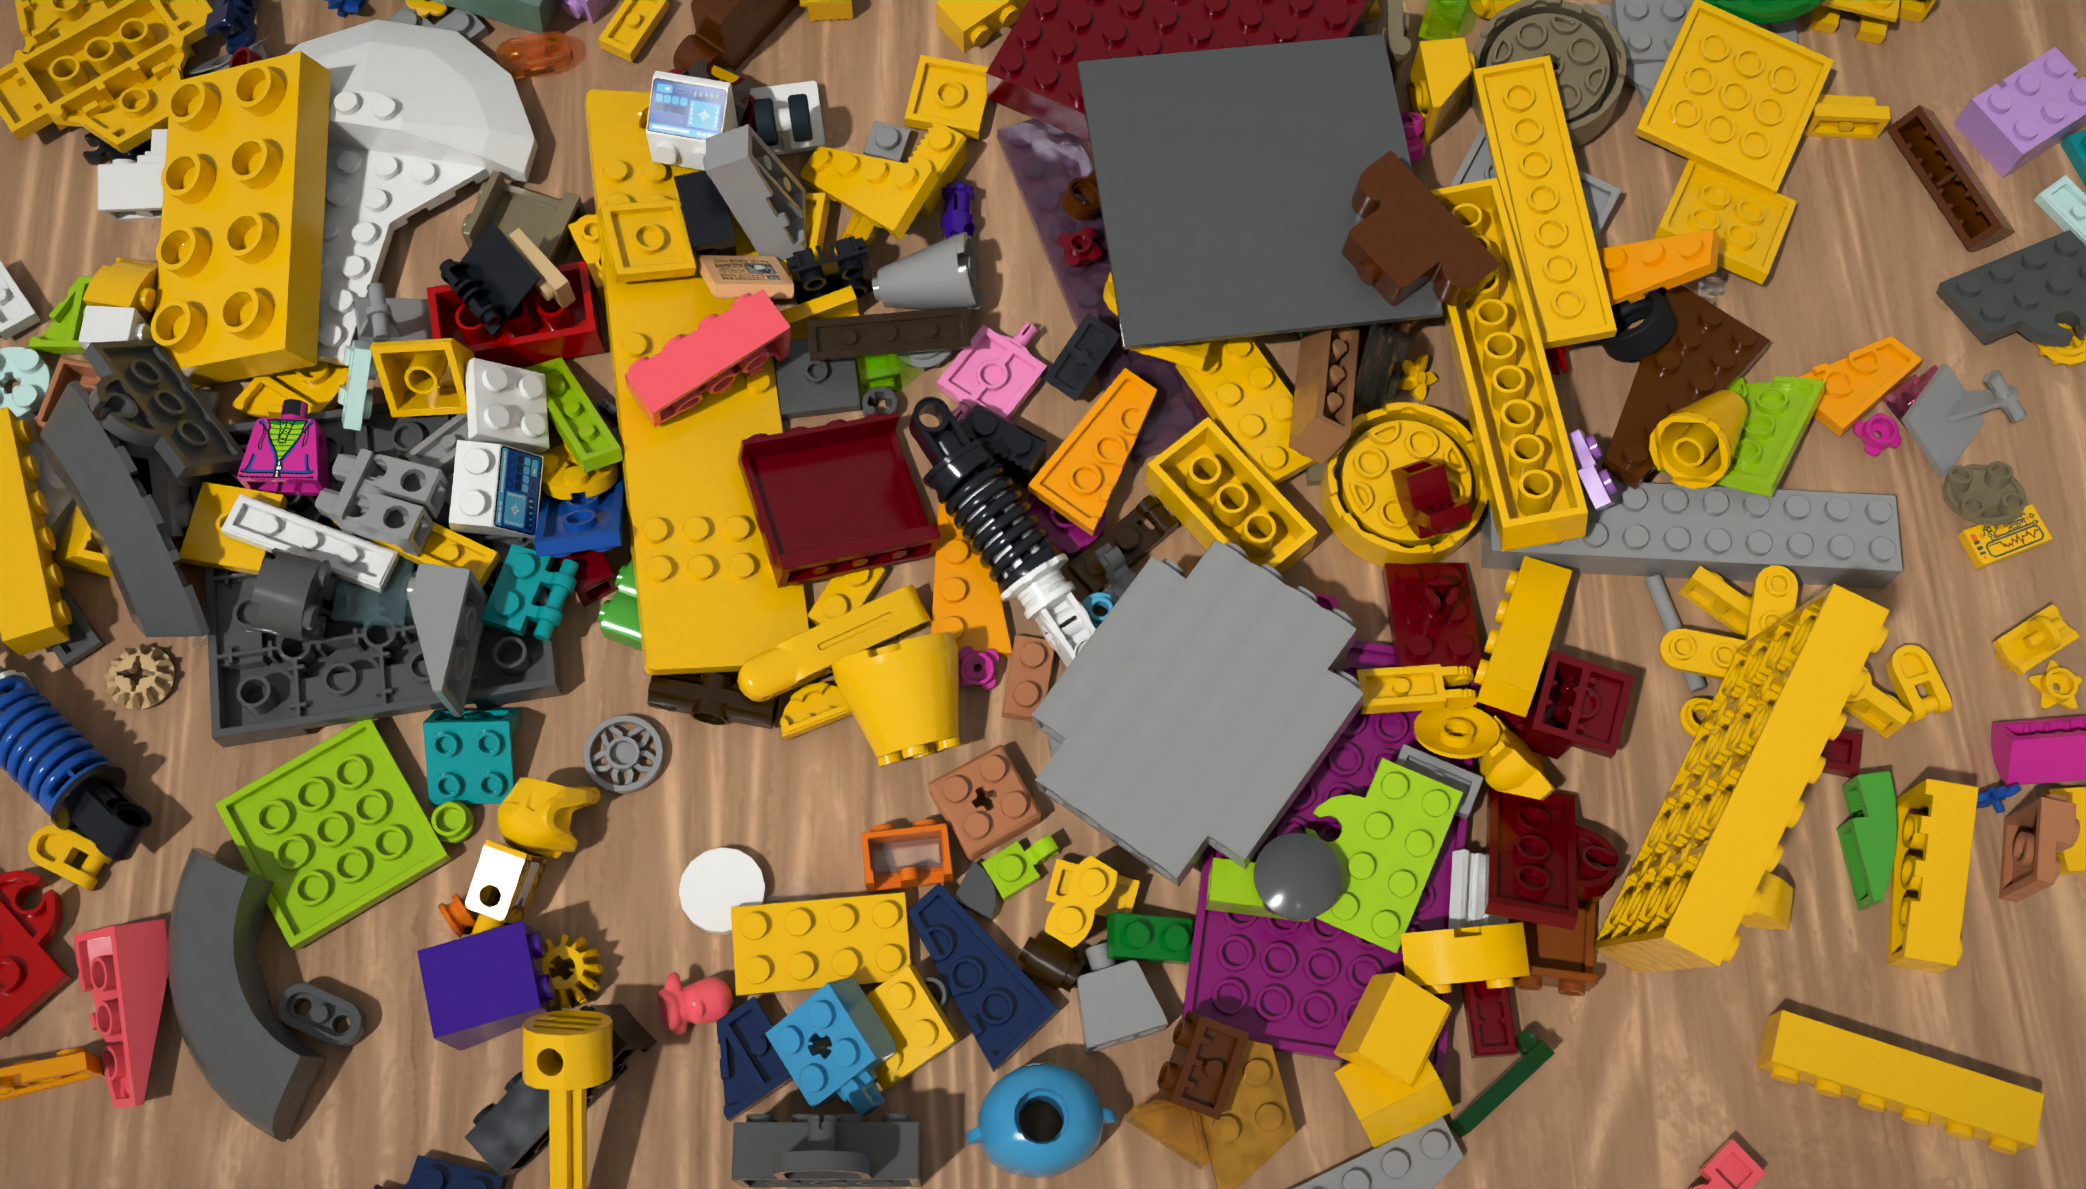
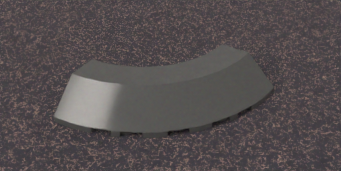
[40,380,210,637]

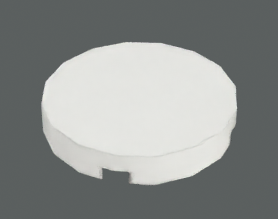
[679,847,767,935]

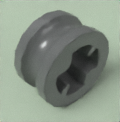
[862,386,898,417]

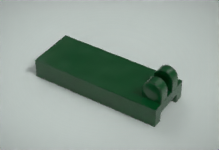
[1448,1031,1555,1138]

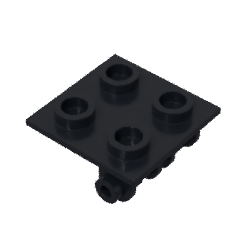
[439,221,542,337]
[786,235,873,305]

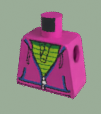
[237,399,330,496]

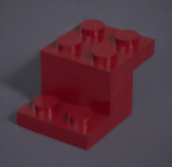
[1483,651,1634,760]

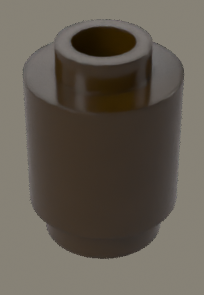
[1018,933,1086,993]

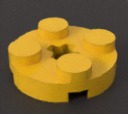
[540,440,619,500]

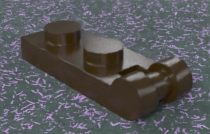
[1068,495,1179,594]

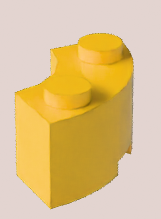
[82,257,158,322]
[1400,922,1530,994]

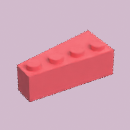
[624,289,791,427]

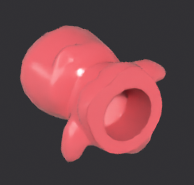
[657,972,733,1035]

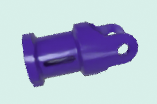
[941,182,976,239]

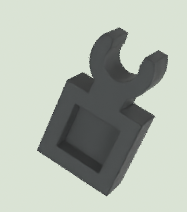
[1094,542,1136,604]

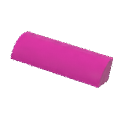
[1991,715,2086,786]

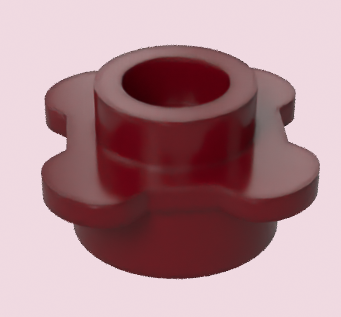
[1058,227,1102,267]

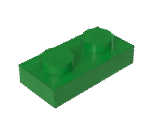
[1107,912,1193,965]

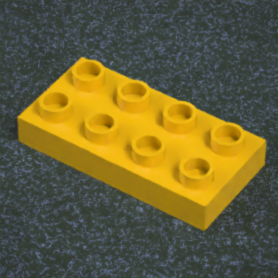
[151,51,331,388]

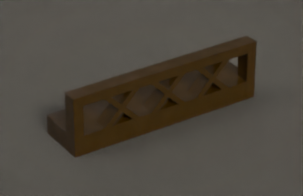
[807,306,971,361]

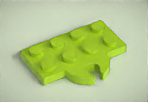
[1305,758,1463,954]

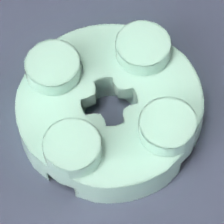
[0,347,54,422]

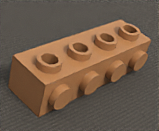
[1288,326,1360,465]

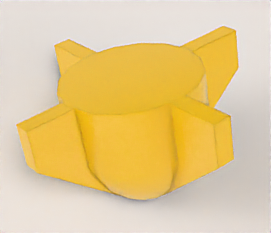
[1479,715,1556,800]

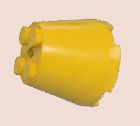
[831,632,961,767]

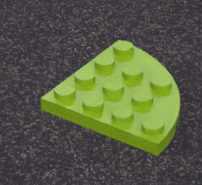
[1654,376,1825,498]

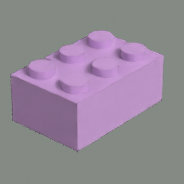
[1953,47,2086,178]

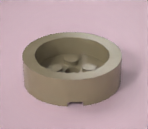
[1469,0,1627,149]

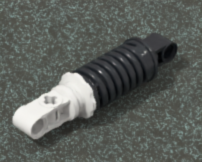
[909,397,1096,667]

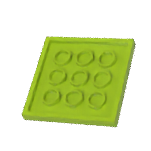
[214,719,451,951]

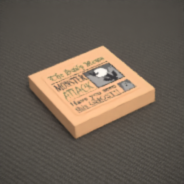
[697,255,794,299]

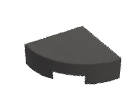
[954,861,996,921]

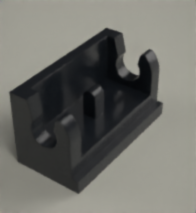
[674,170,736,258]
[1043,312,1121,401]

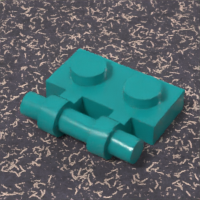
[481,544,579,642]

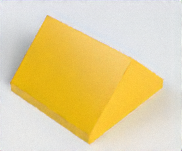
[1333,972,1452,1088]
[1333,1059,1454,1149]

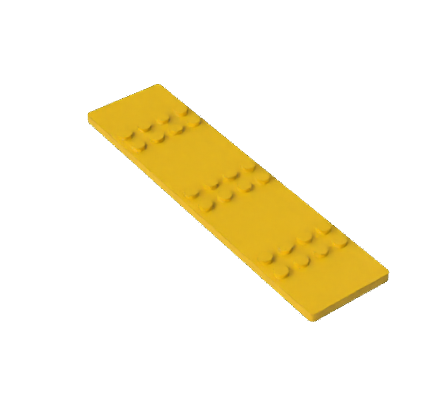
[584,89,809,675]

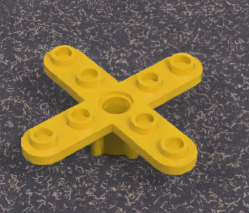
[1658,565,1872,703]

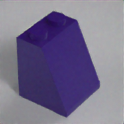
[417,921,555,1050]

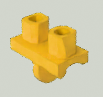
[1991,603,2080,677]

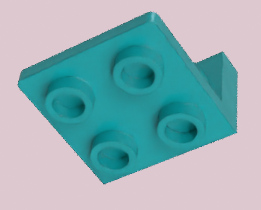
[423,708,521,805]

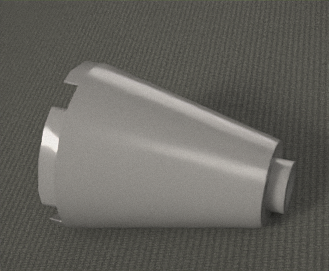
[872,232,983,311]

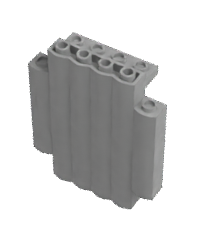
[1031,540,1364,887]

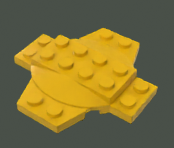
[0,0,217,154]

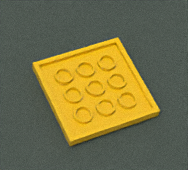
[1633,0,1834,194]

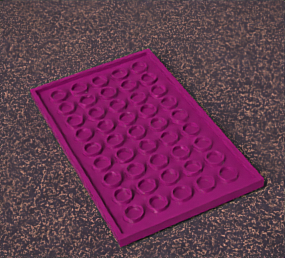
[1182,640,1479,1077]

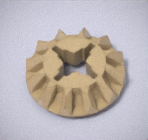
[104,643,175,710]

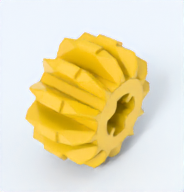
[540,934,604,1010]

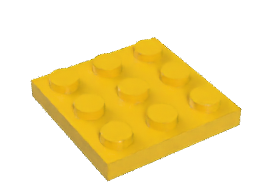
[1653,159,1797,285]

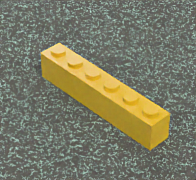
[0,407,72,656]
[1757,1010,2044,1155]

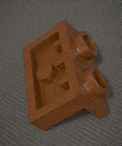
[1157,1011,1250,1120]

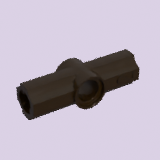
[647,673,780,729]

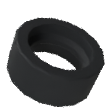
[1599,290,1676,361]

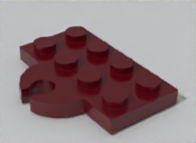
[1485,785,1619,930]

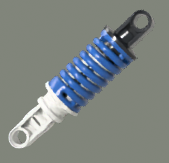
[0,665,152,860]

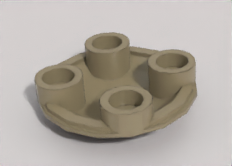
[1942,461,2027,526]

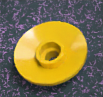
[1414,706,1500,759]

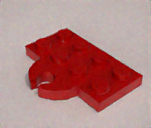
[0,870,71,1040]

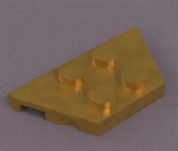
[1174,1027,1296,1189]

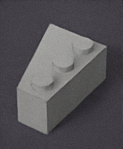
[703,124,807,261]

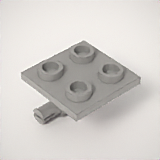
[354,283,433,374]
[1901,364,2027,477]

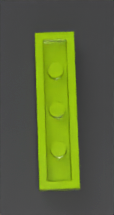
[524,357,623,473]

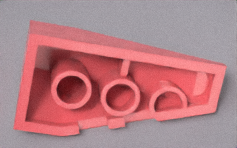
[73,919,168,1108]

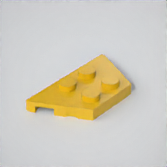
[231,361,349,418]

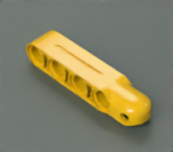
[737,585,932,702]

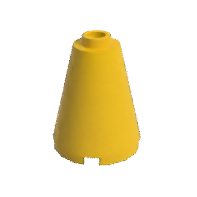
[1649,390,1748,489]

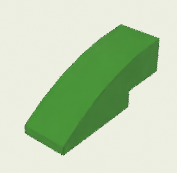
[1836,771,1897,911]

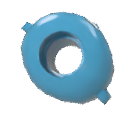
[966,1062,1117,1178]

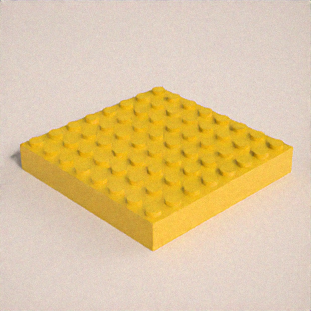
[1594,584,1890,973]

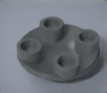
[1254,833,1342,920]

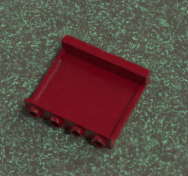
[738,412,942,588]

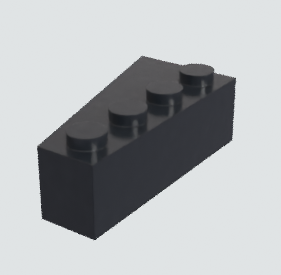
[465,1004,657,1177]

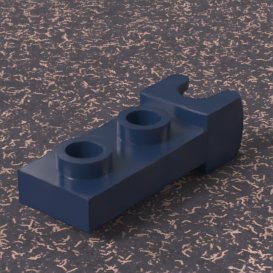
[204,0,259,55]

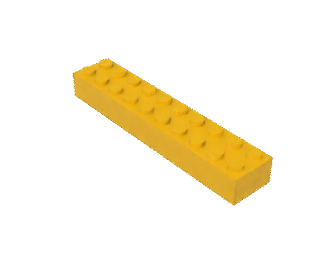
[1430,177,1588,552]

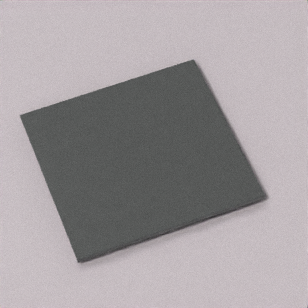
[1077,34,1443,350]

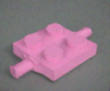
[937,322,1047,426]

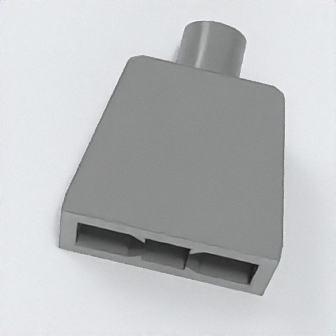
[1076,942,1168,1054]

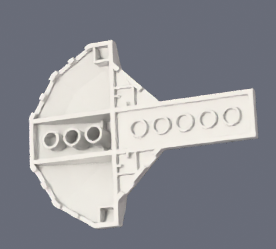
[287,19,538,366]

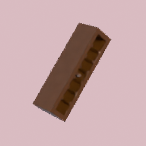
[1887,105,2015,251]

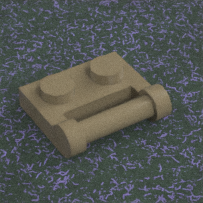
[1376,0,1412,92]

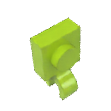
[981,834,1059,902]

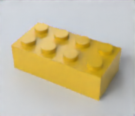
[1144,417,1318,574]

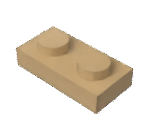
[506,227,576,309]

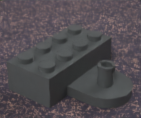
[732,1113,922,1188]

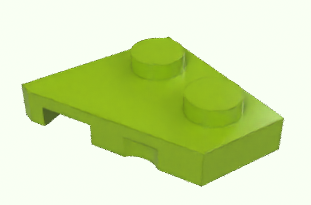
[28,276,94,354]

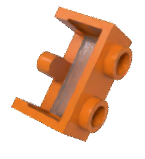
[861,819,953,893]

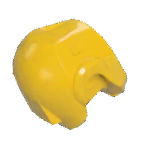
[497,777,600,858]

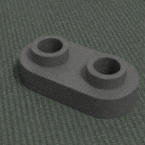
[277,983,366,1048]

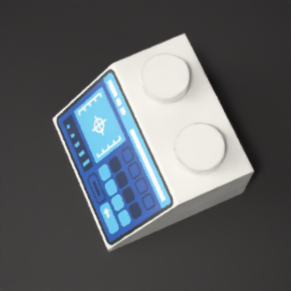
[646,71,738,171]
[449,440,544,539]

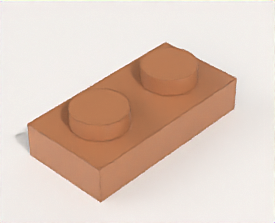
[1002,635,1055,722]

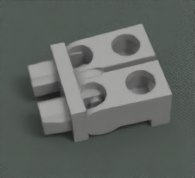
[315,448,451,557]

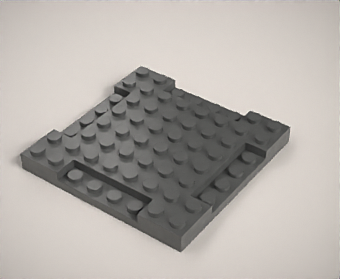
[201,402,562,748]

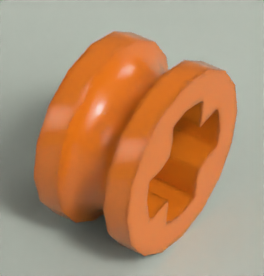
[438,893,476,938]

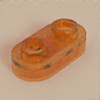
[496,31,574,79]

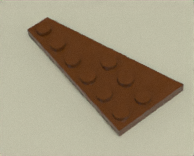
[1602,285,1770,490]

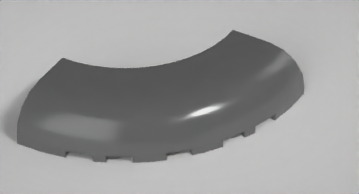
[167,847,326,1142]

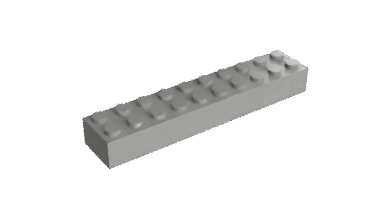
[1480,479,1903,588]

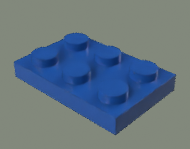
[534,474,627,558]

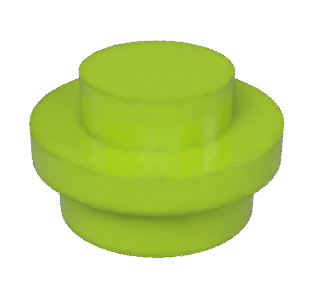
[430,801,474,844]

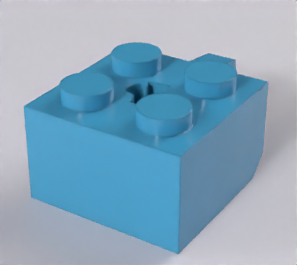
[765,976,896,1115]

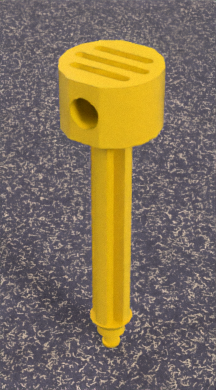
[522,1010,613,1189]

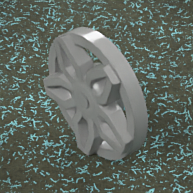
[583,715,664,795]

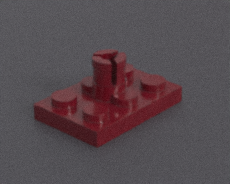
[1382,563,1481,675]

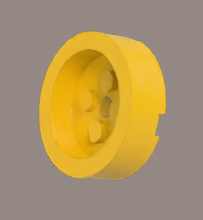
[1320,402,1488,567]

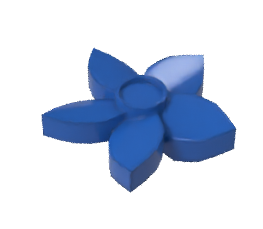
[325,0,365,17]
[1976,783,2021,814]

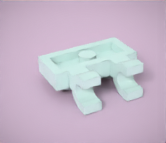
[337,340,377,431]

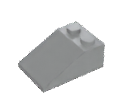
[407,563,489,718]

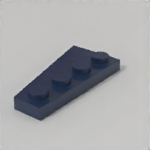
[907,883,1058,1072]

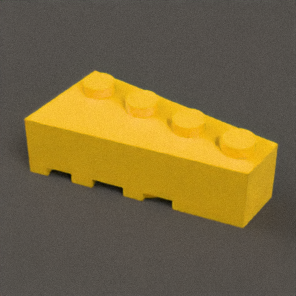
[1888,779,1979,973]

